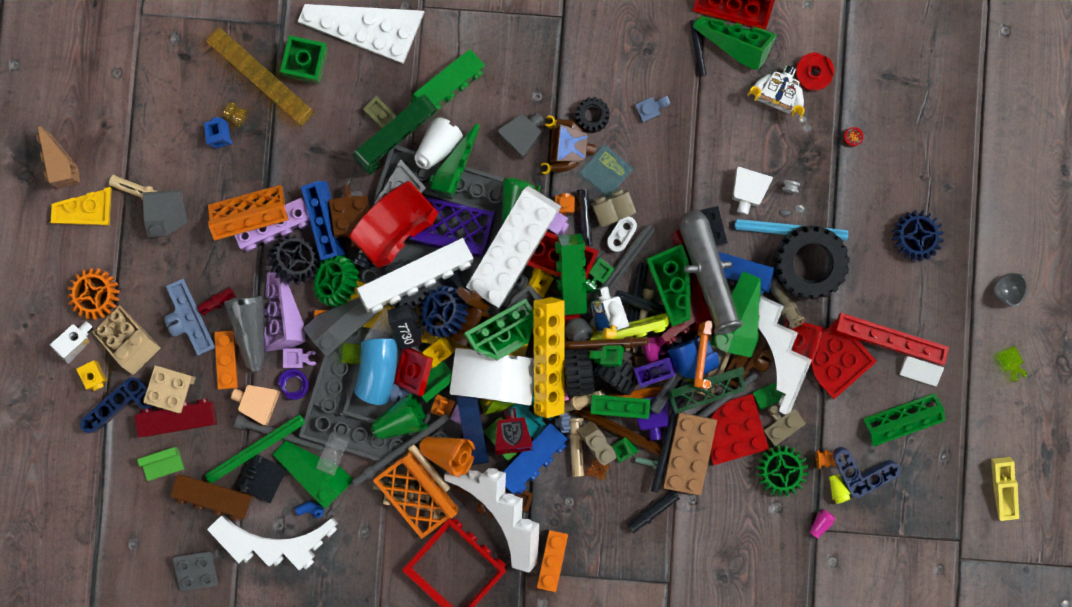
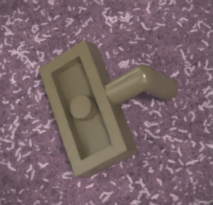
[764,406,806,446]

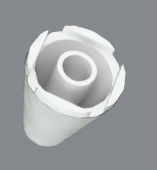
[415,118,463,169]

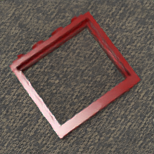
[402,518,507,607]

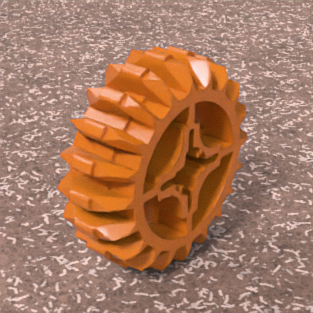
[67,268,120,320]

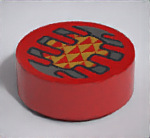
[844,127,864,147]

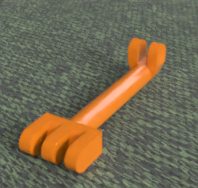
[694,321,713,389]

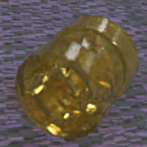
[222,102,248,127]

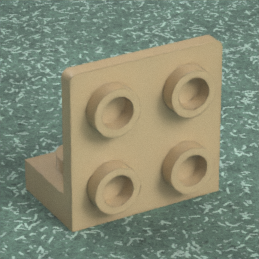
[144,366,196,413]

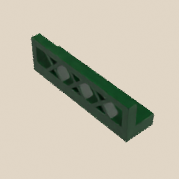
[667,367,747,414]

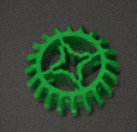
[312,255,360,307]
[756,445,809,497]

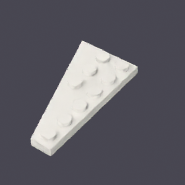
[298,4,425,64]

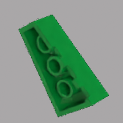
[555,234,587,315]

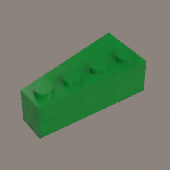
[409,49,485,123]

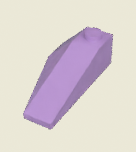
[264,271,306,352]

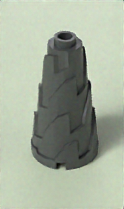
[224,295,265,372]

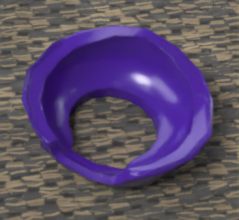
[278,369,309,400]

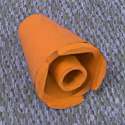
[419,436,475,477]

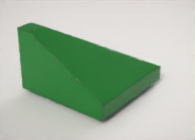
[611,438,639,463]

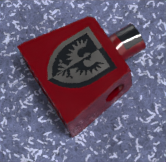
[495,408,533,455]

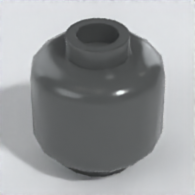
[565,318,593,341]

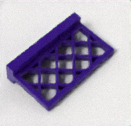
[409,197,495,258]

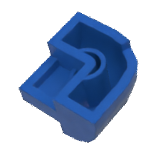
[667,336,719,379]

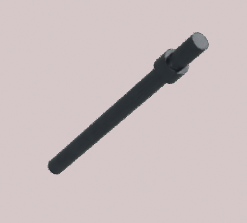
[651,379,687,493]

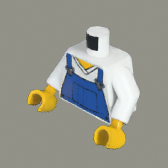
[589,286,629,340]

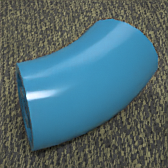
[354,339,398,405]

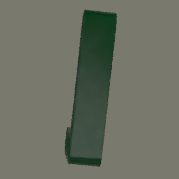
[352,94,438,176]

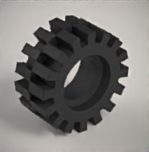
[575,97,610,133]

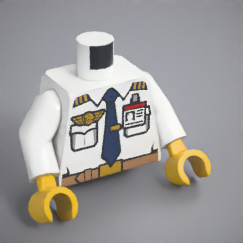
[747,65,805,119]

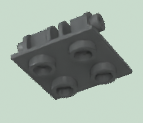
[173,551,219,591]

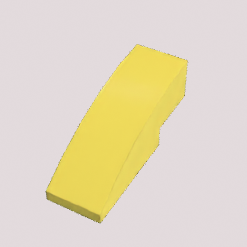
[991,457,1019,521]

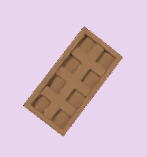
[663,412,717,495]

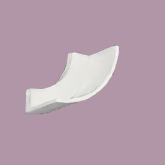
[450,348,534,405]

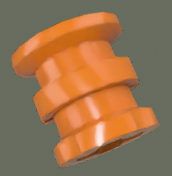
[815,450,836,469]

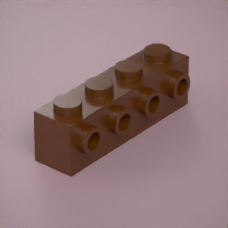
[170,474,254,521]

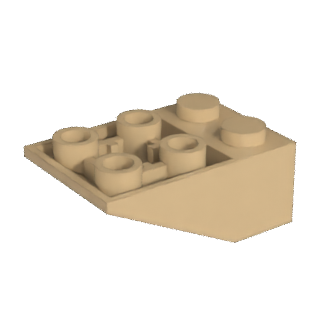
[92,305,161,375]

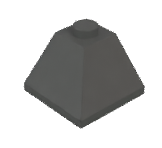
[143,190,188,237]

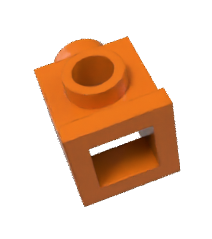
[555,193,575,215]

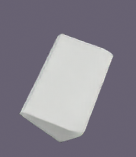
[899,356,944,387]

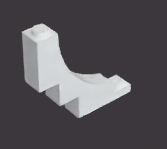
[758,296,812,415]

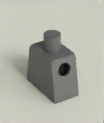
[498,112,544,159]

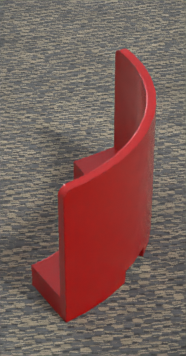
[349,181,439,268]

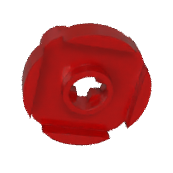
[795,52,834,91]

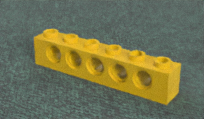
[533,297,564,418]

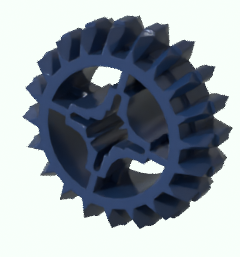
[892,210,944,262]
[419,286,469,338]

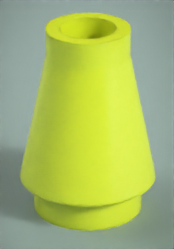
[829,474,851,504]

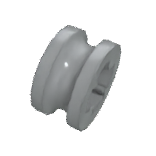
[782,180,800,194]

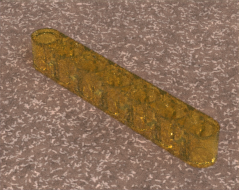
[205,27,315,126]

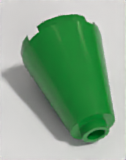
[502,177,541,224]
[371,394,428,439]

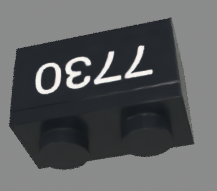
[387,304,424,350]

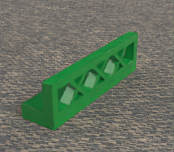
[863,393,946,447]

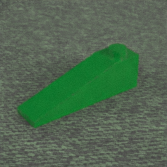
[429,123,480,199]
[647,244,691,327]
[710,271,761,357]
[273,441,353,509]

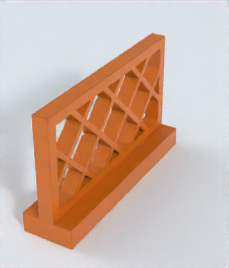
[208,184,289,241]
[373,451,459,539]

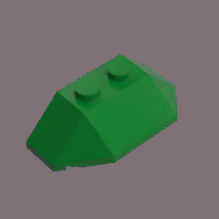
[464,299,534,361]

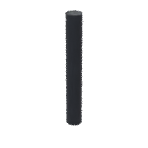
[689,20,707,77]

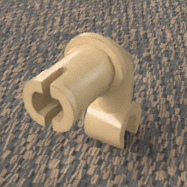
[564,389,606,413]

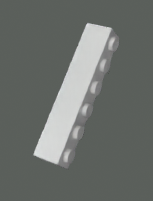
[357,238,473,313]

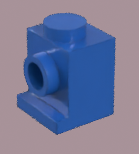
[204,117,233,149]

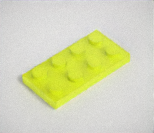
[591,313,670,340]

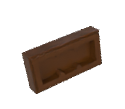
[456,286,490,312]

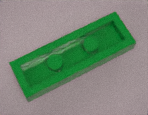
[591,394,650,419]

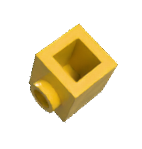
[76,360,108,392]

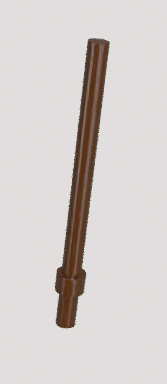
[564,336,649,349]

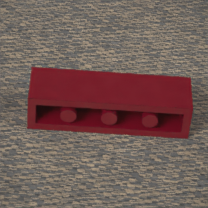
[135,399,218,438]

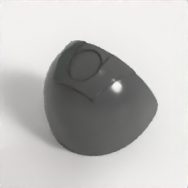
[993,273,1028,307]

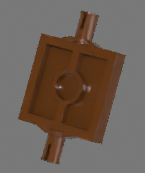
[329,185,369,249]

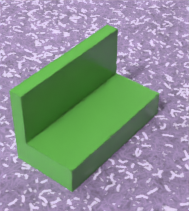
[137,447,184,481]

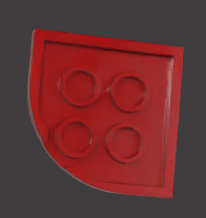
[811,319,877,400]
[710,394,769,465]

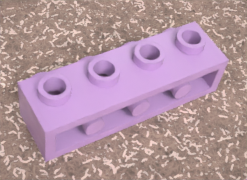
[235,198,310,252]

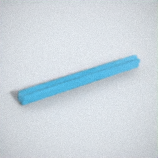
[734,219,848,241]

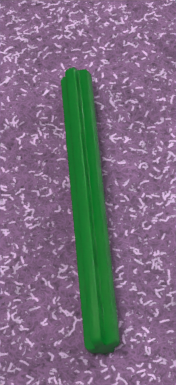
[205,415,305,483]

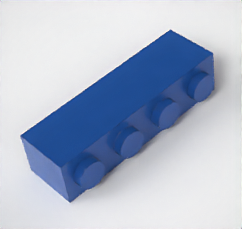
[301,181,347,261]
[503,423,567,495]

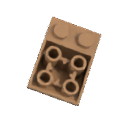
[36,126,81,188]

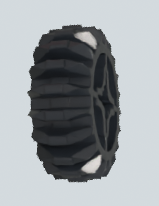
[267,234,319,285]

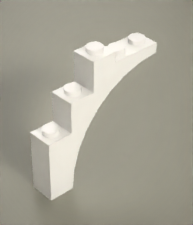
[444,468,539,572]
[207,515,338,570]

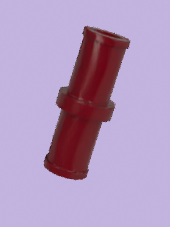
[196,286,236,316]

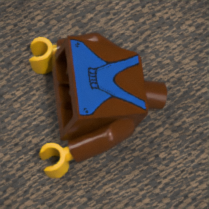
[540,115,596,175]

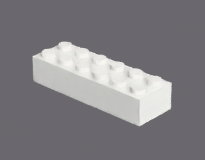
[466,186,562,308]

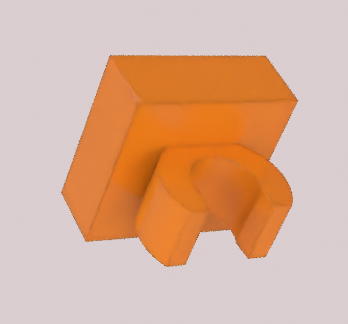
[430,394,455,416]

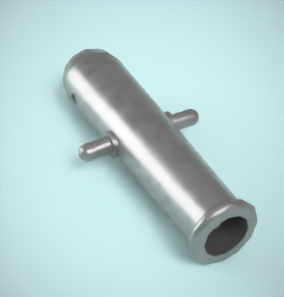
[679,211,743,335]

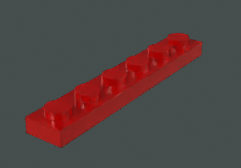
[835,313,949,366]

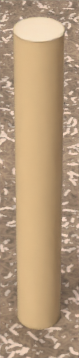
[408,444,450,493]

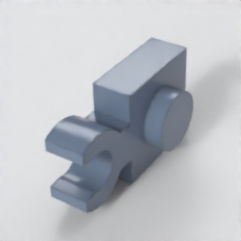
[554,413,571,433]

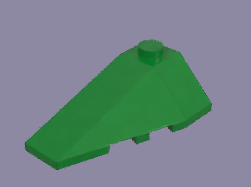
[693,16,777,70]

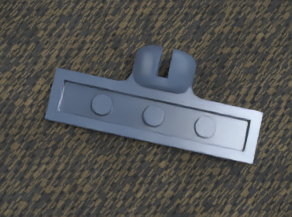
[164,278,215,356]

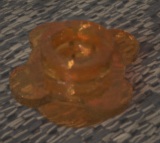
[588,458,610,480]

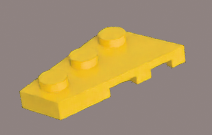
[51,187,112,226]

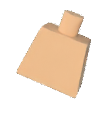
[231,385,280,426]

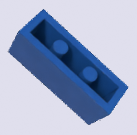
[718,252,776,294]

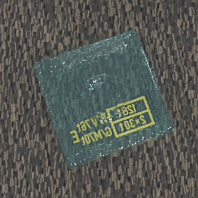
[580,144,634,197]

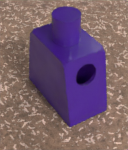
[634,357,676,387]
[636,396,668,441]

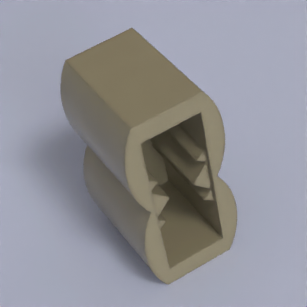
[591,188,636,227]
[579,421,616,466]

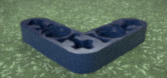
[832,447,901,498]

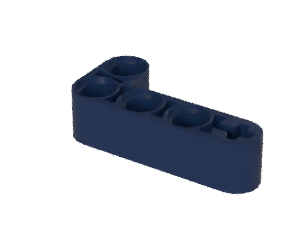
[80,377,155,433]
[457,395,489,466]

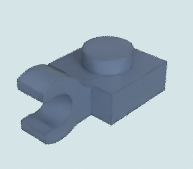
[635,96,670,123]

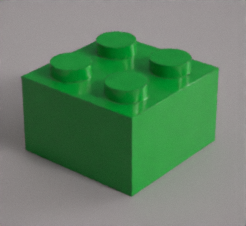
[280,35,328,84]

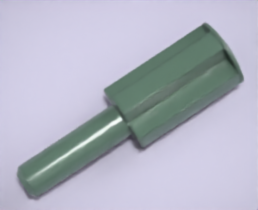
[635,457,668,472]

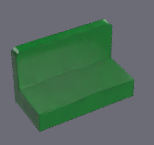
[421,361,452,403]

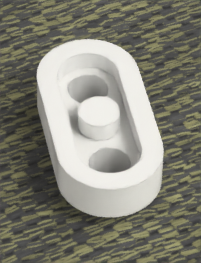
[607,217,637,252]

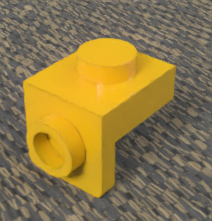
[422,337,455,369]

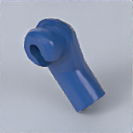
[295,501,324,518]

